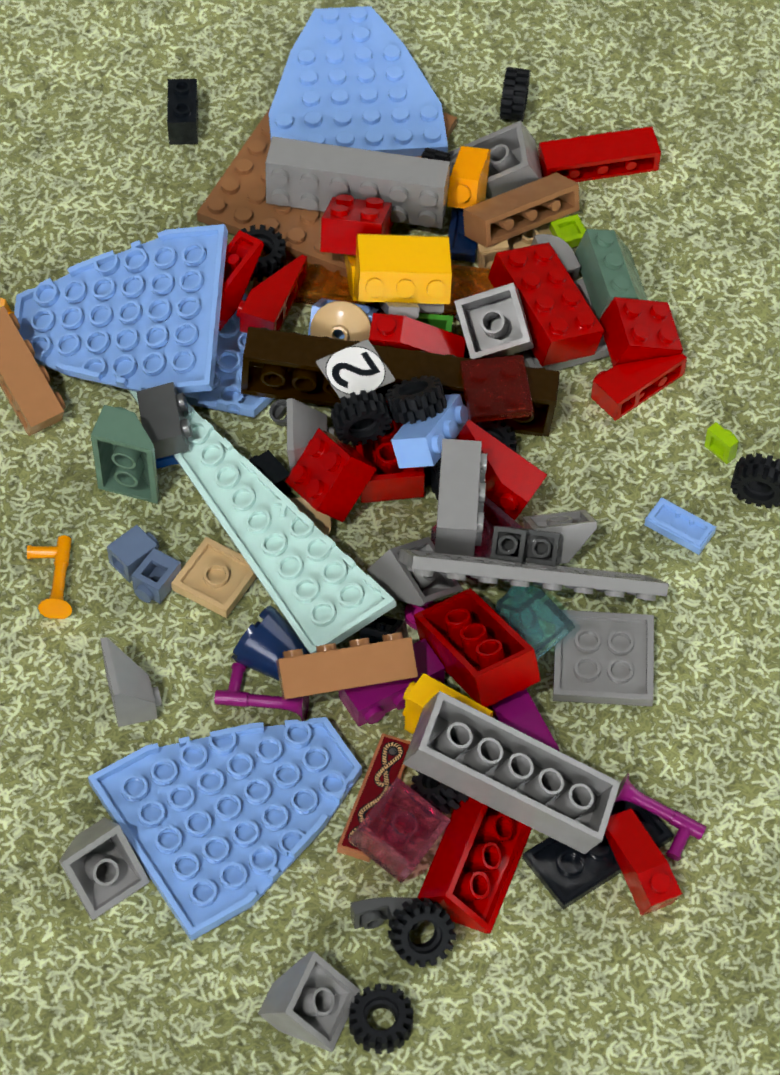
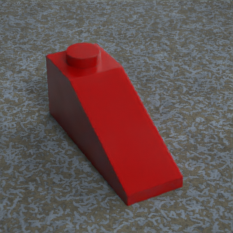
[219,230,264,331]
[236,255,308,333]
[369,313,466,358]
[591,354,687,421]
[605,808,682,916]

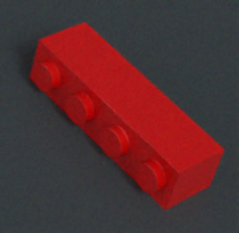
[538,126,661,182]

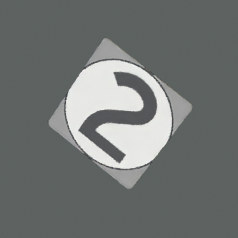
[316,340,395,398]

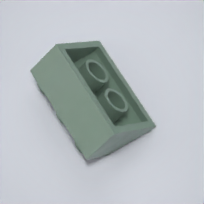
[575,229,647,321]
[91,405,160,504]

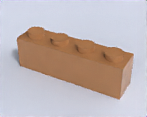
[463,172,580,248]
[0,306,66,436]
[276,632,418,700]

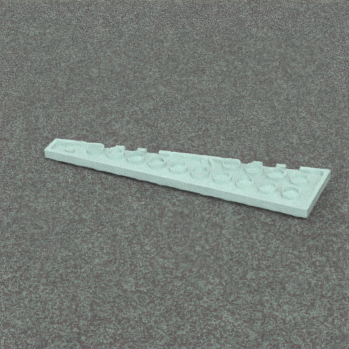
[129,390,397,654]

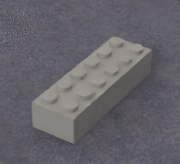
[265,136,450,229]
[403,691,621,854]

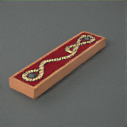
[337,733,410,862]

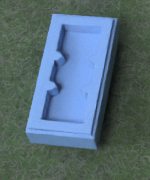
[644,497,716,555]

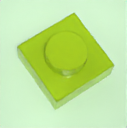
[549,214,586,248]
[704,422,739,464]

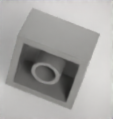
[454,282,535,361]

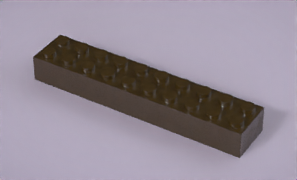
[241,327,560,437]

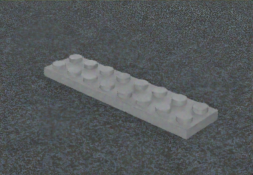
[398,548,669,601]

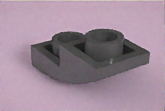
[490,525,561,566]
[350,897,425,931]

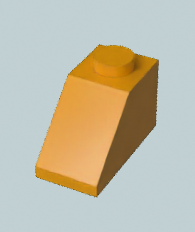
[447,146,491,209]

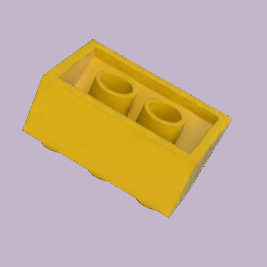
[354,233,452,304]

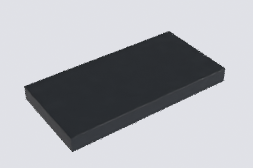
[522,801,674,910]

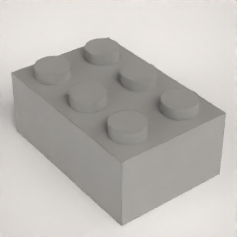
[435,438,487,556]

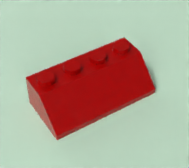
[417,795,532,934]

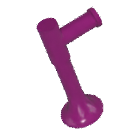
[214,663,309,721]
[614,773,706,861]

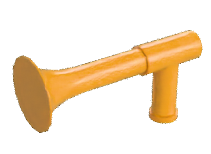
[27,535,72,619]

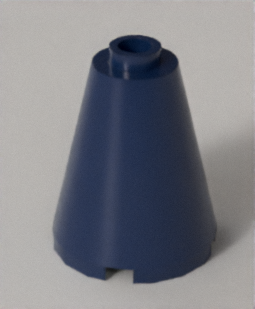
[231,605,309,681]

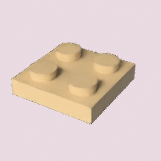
[171,537,257,618]

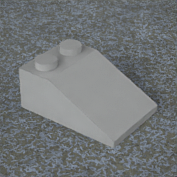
[448,121,542,198]

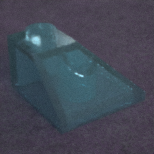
[495,586,575,660]

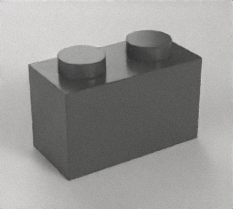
[137,382,193,459]

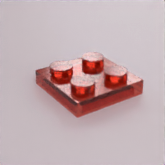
[460,355,534,423]

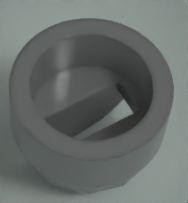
[269,399,287,426]

